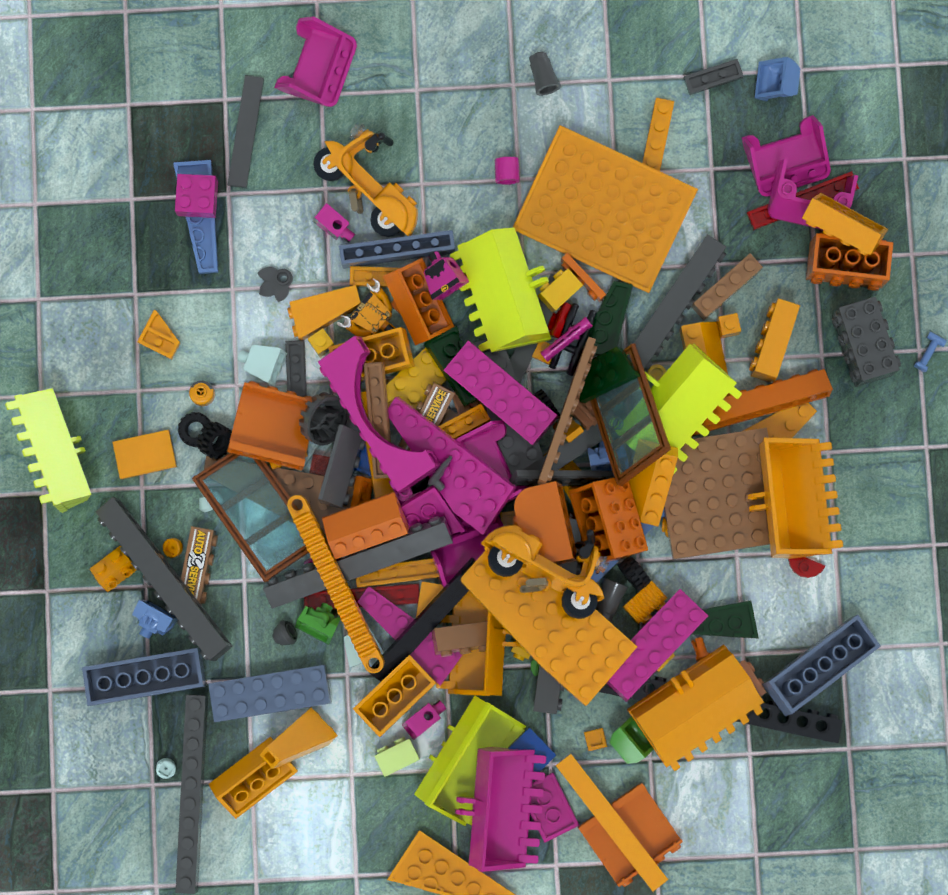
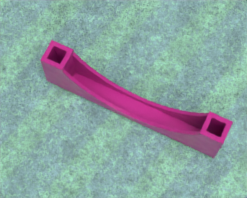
[318,336,441,492]

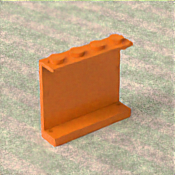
[227,381,312,471]
[578,782,683,887]

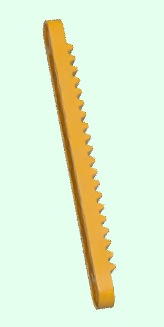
[287,495,385,673]

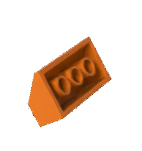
[383,258,454,346]
[322,491,409,560]

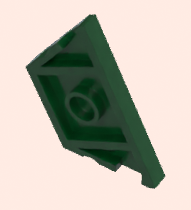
[579,346,640,403]

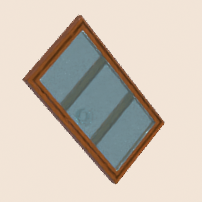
[590,343,671,486]
[192,453,309,582]

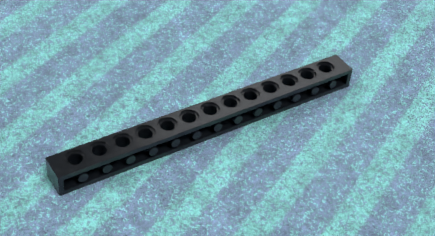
[599,676,843,743]

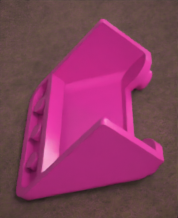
[274,16,357,107]
[741,115,831,197]
[455,420,533,502]
[430,516,504,588]

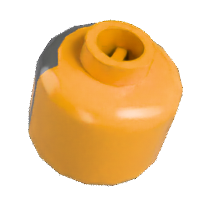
[189,380,215,407]

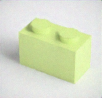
[374,737,420,777]

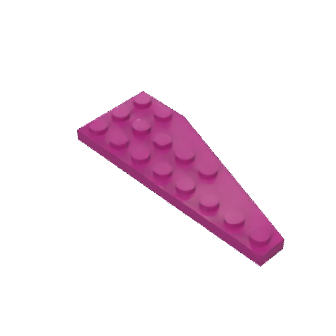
[388,397,516,535]

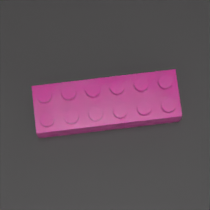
[443,341,559,446]
[607,589,708,702]

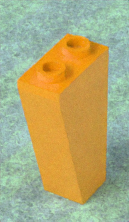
[287,285,361,340]
[260,707,338,769]

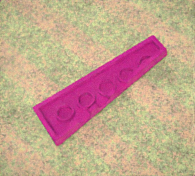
[358,586,462,686]

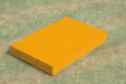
[112,429,177,480]

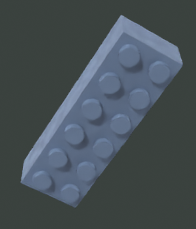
[762,615,881,716]
[82,648,206,706]
[208,665,332,722]

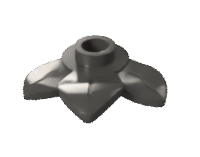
[258,267,293,302]

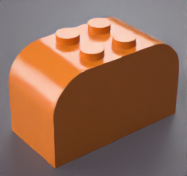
[513,481,577,565]

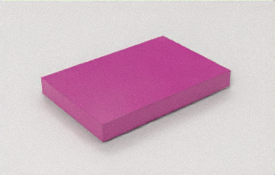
[530,772,579,843]

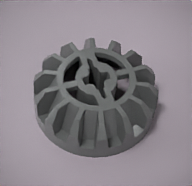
[299,392,348,446]

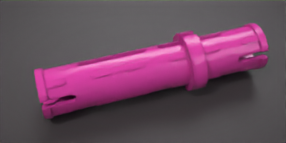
[540,317,593,362]

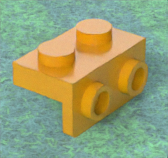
[90,546,137,592]

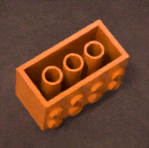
[806,233,893,291]
[568,478,648,564]

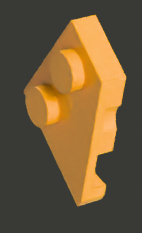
[137,310,180,360]

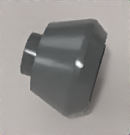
[272,620,297,646]

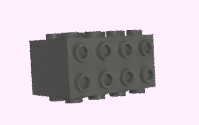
[832,297,901,387]

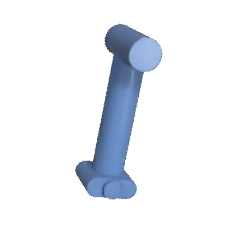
[914,331,947,372]

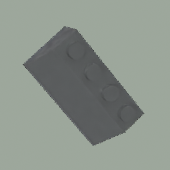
[318,424,366,509]

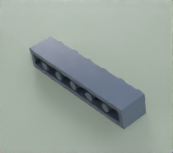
[339,230,455,269]

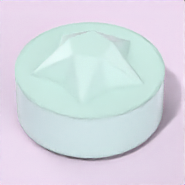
[156,758,176,779]

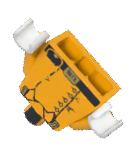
[337,278,396,337]

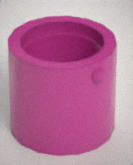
[495,157,520,185]

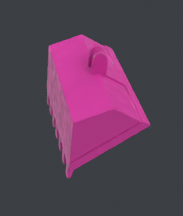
[455,747,546,872]

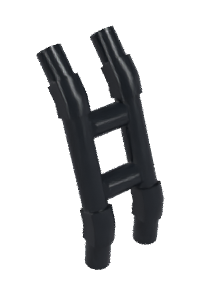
[549,303,597,376]

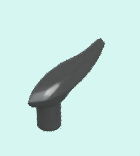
[428,456,452,491]

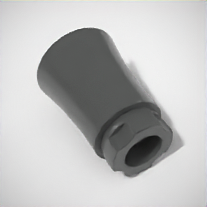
[529,51,561,96]
[596,578,628,622]

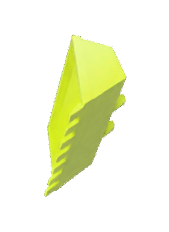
[414,696,526,826]

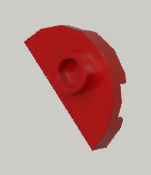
[548,302,571,338]
[788,557,825,578]

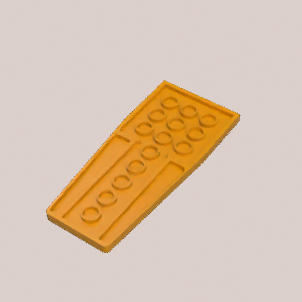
[460,550,637,706]

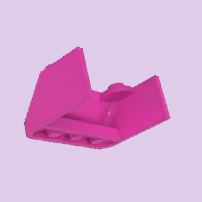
[768,159,858,230]

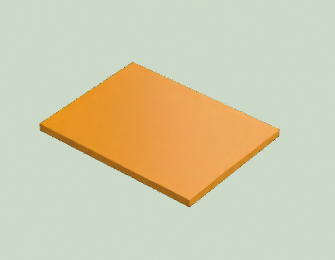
[512,125,698,293]

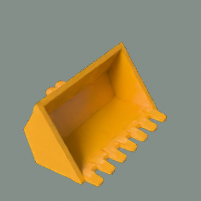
[748,437,843,559]
[436,591,522,696]
[627,644,764,771]

